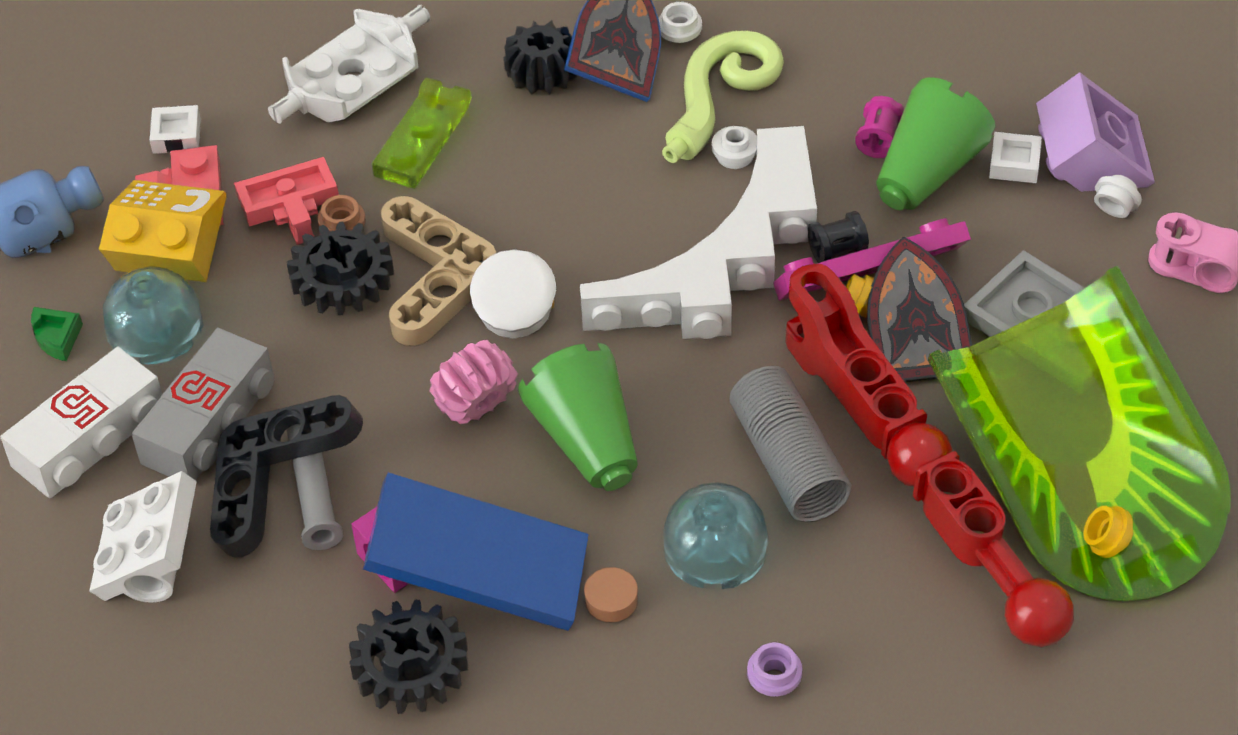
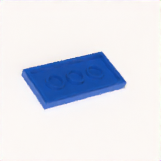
[363,472,589,631]

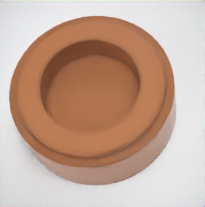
[584,567,638,622]

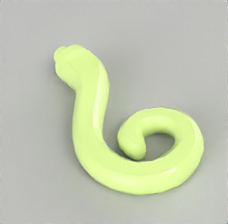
[662,31,784,163]

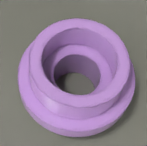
[747,642,802,696]

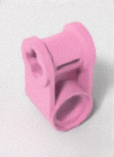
[1148,212,1238,293]

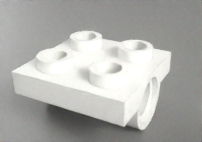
[90,471,197,602]

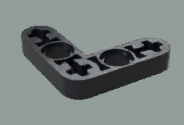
[210,395,363,558]

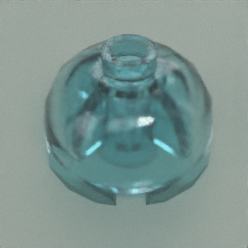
[103,266,204,365]
[663,482,768,589]

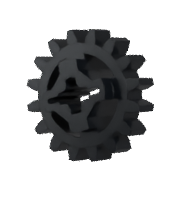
[287,221,394,315]
[349,599,469,714]

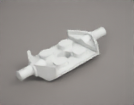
[268,5,430,124]

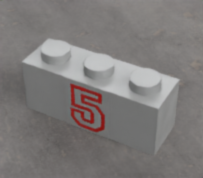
[131,327,274,481]

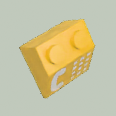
[99,180,227,282]

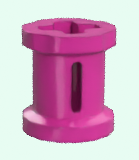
[855,96,904,158]

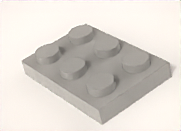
[964,250,1144,395]

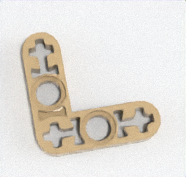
[381,196,496,346]

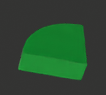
[31,307,83,361]

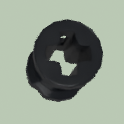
[807,210,869,263]

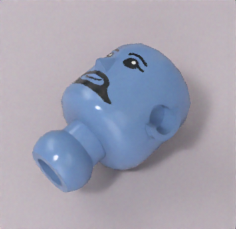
[0,166,104,258]

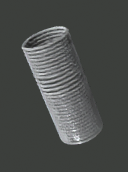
[730,366,852,522]

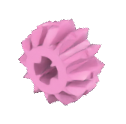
[429,340,518,424]

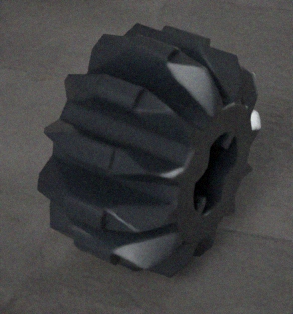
[503,20,577,95]

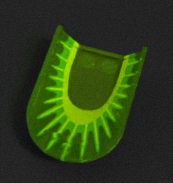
[928,266,1231,601]

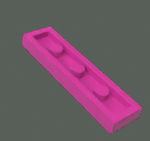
[773,218,971,301]

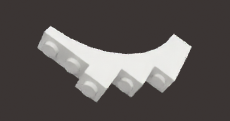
[580,126,817,339]

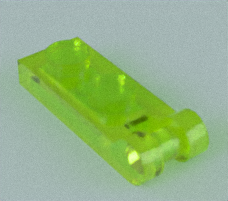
[372,77,471,189]

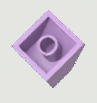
[1036,72,1155,192]

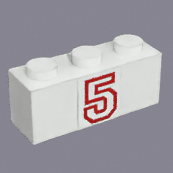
[0,346,162,499]

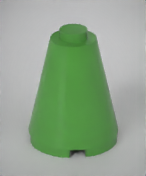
[876,77,996,210]
[518,343,638,491]

